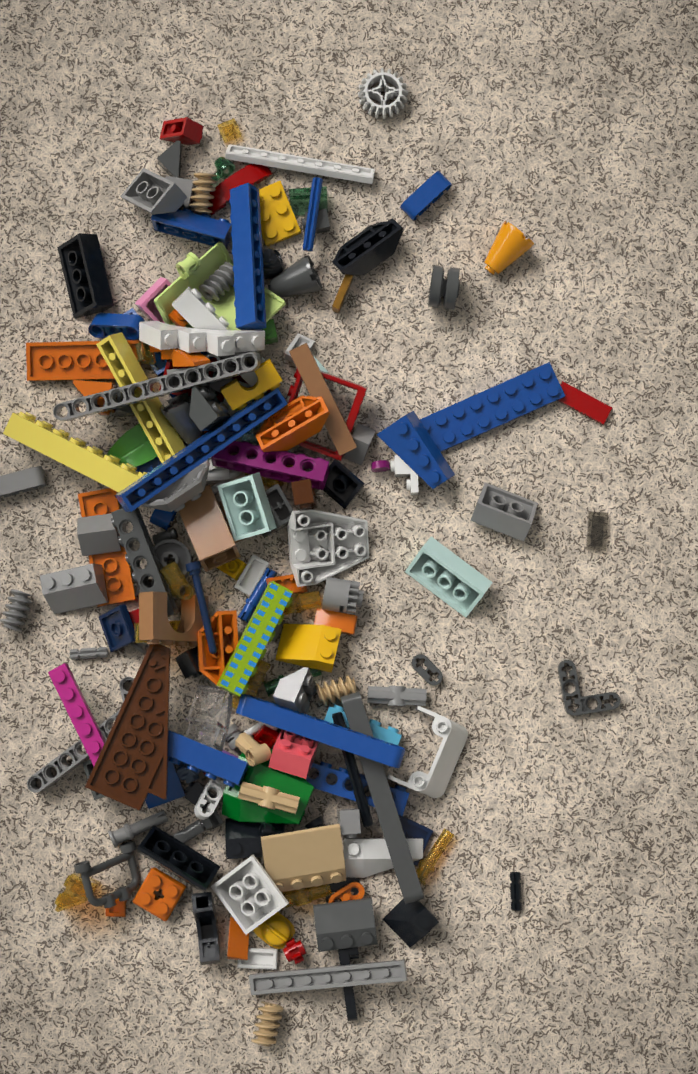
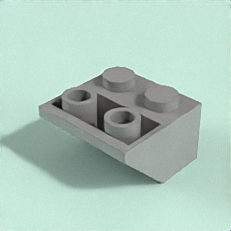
[273,667,317,713]

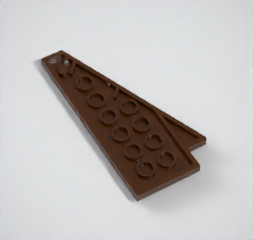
[85,644,171,811]

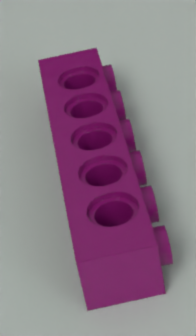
[211,441,330,490]

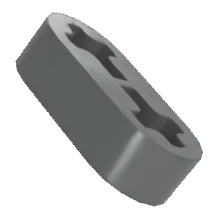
[411,654,443,686]

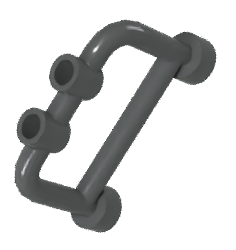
[74,841,140,908]

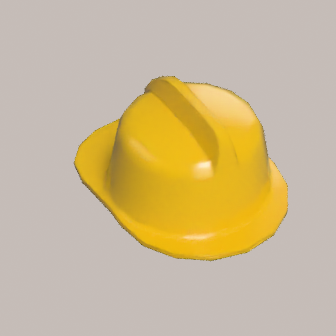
[253,912,295,949]

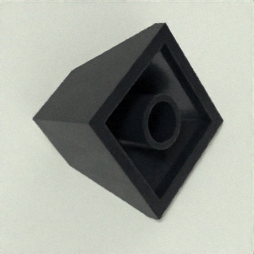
[383,899,439,948]

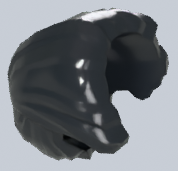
[263,248,284,279]

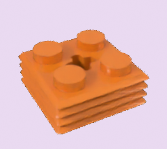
[133,867,186,921]

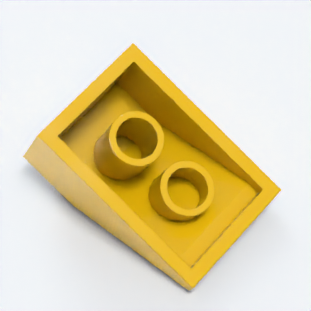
[275,624,342,673]

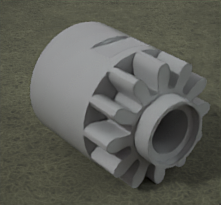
[322,577,364,615]

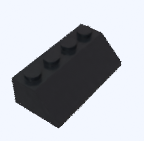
[57,233,114,318]
[137,825,221,893]

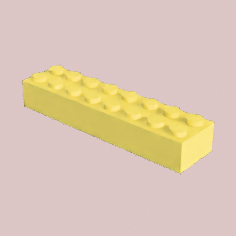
[3,411,147,492]

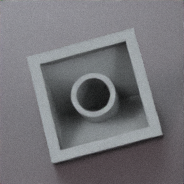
[77,513,121,556]

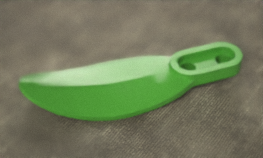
[107,423,180,467]

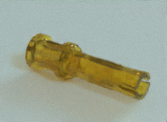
[416,828,455,886]

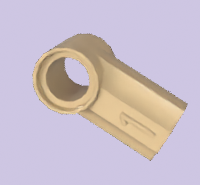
[235,732,271,766]

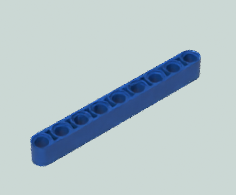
[236,694,406,768]

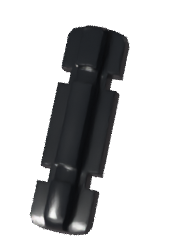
[510,872,522,911]

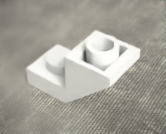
[390,455,419,495]

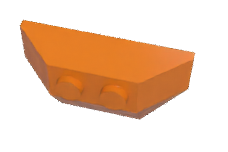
[255,396,330,452]
[197,610,238,689]

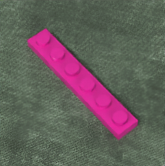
[48,663,106,766]

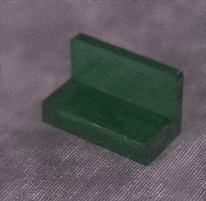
[289,186,328,216]

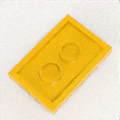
[259,181,301,247]

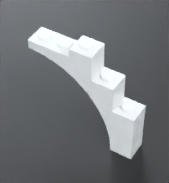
[139,320,265,356]

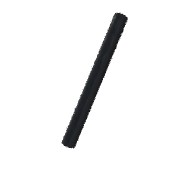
[332,712,373,827]

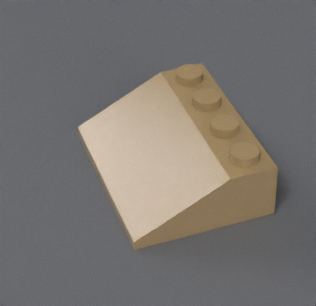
[261,824,346,892]

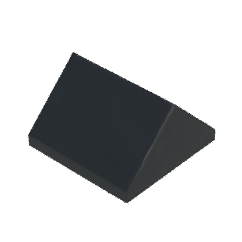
[323,459,365,509]

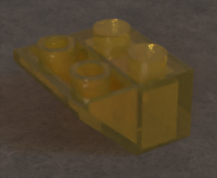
[54,872,99,912]

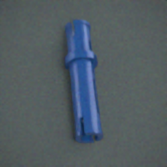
[238,568,277,623]

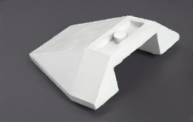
[287,509,369,587]

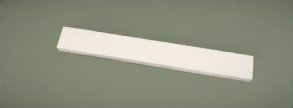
[225,144,375,184]

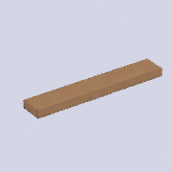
[289,343,357,456]

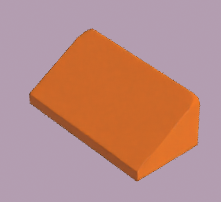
[227,917,249,960]

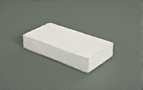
[234,554,270,596]
[237,948,278,970]

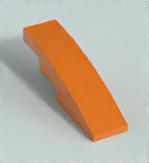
[149,345,210,367]

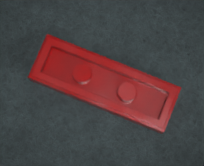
[558,381,612,425]

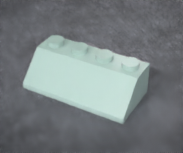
[405,537,493,618]

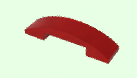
[207,164,272,216]

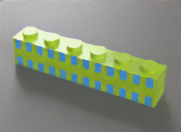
[216,581,293,697]

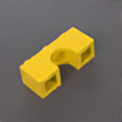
[220,358,283,410]

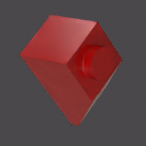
[160,117,204,145]

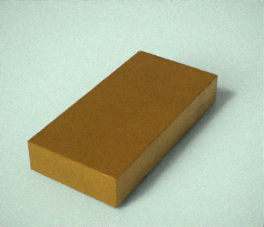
[332,274,353,314]

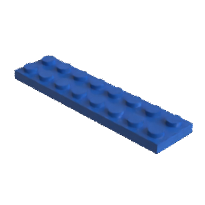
[419,362,565,452]

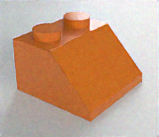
[73,380,115,415]

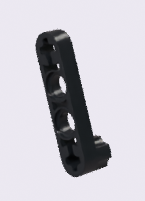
[338,947,359,1021]

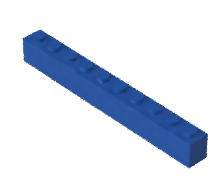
[115,388,288,512]

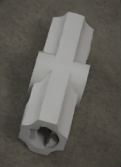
[367,686,427,706]

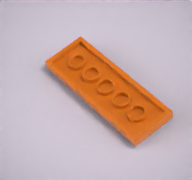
[26,340,141,381]
[78,488,136,607]

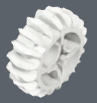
[358,68,408,119]

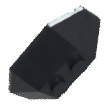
[332,218,404,275]

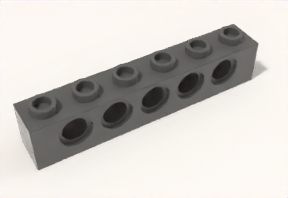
[111,507,179,617]

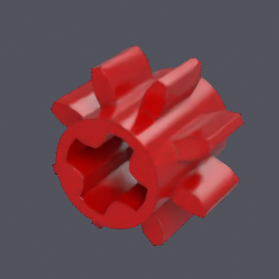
[283,938,307,964]

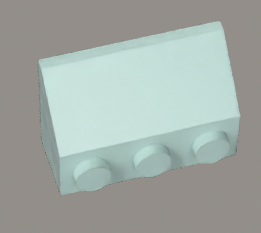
[217,472,277,541]

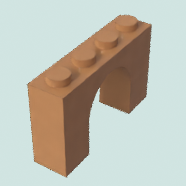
[139,591,209,647]

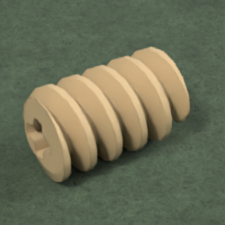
[189,172,217,213]
[316,675,357,706]
[251,1001,284,1046]

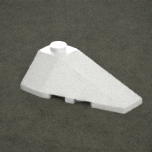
[344,838,423,878]

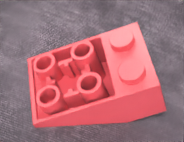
[268,729,320,779]

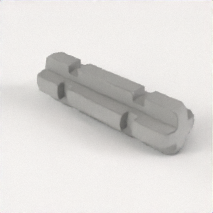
[70,647,108,660]

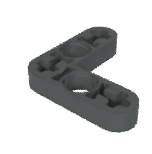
[558,660,621,716]

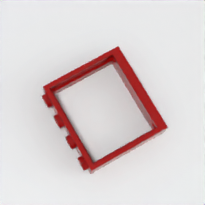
[287,369,368,461]

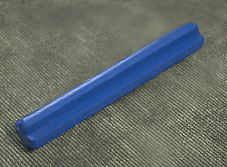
[303,177,323,252]

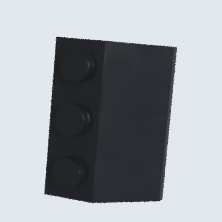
[225,818,285,859]

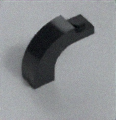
[192,892,221,965]

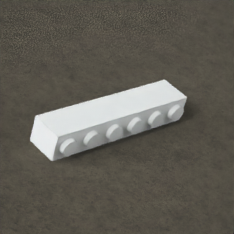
[172,287,266,387]

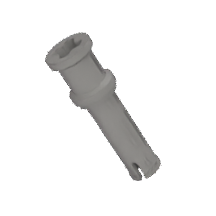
[108,810,168,847]

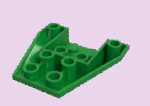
[222,749,315,825]

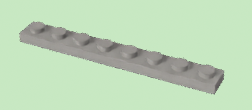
[249,959,408,995]

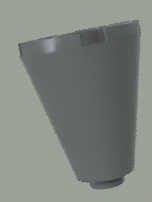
[268,255,322,297]
[160,393,204,445]

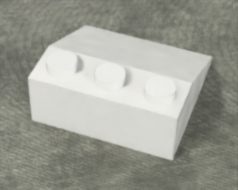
[211,854,289,935]

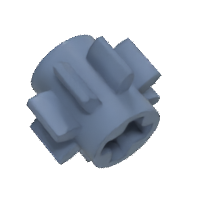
[177,762,201,784]

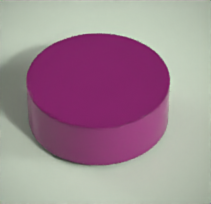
[371,460,390,472]

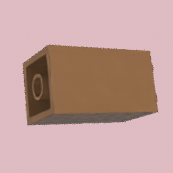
[179,485,241,572]

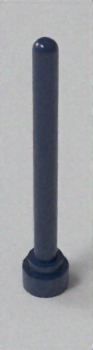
[185,561,217,654]

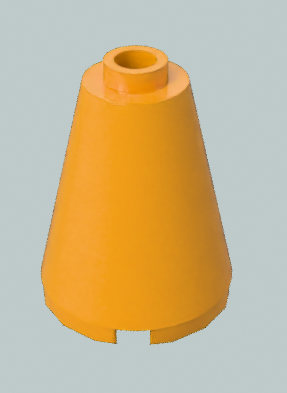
[484,221,534,275]

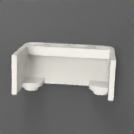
[387,706,468,798]

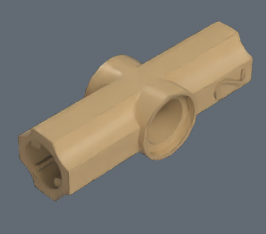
[238,782,300,814]

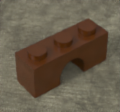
[291,479,318,510]

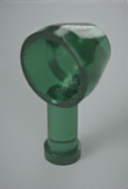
[211,157,235,186]

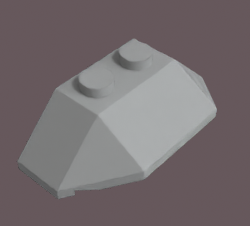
[142,460,210,512]

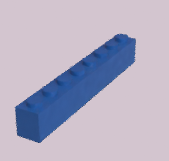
[229,183,266,330]

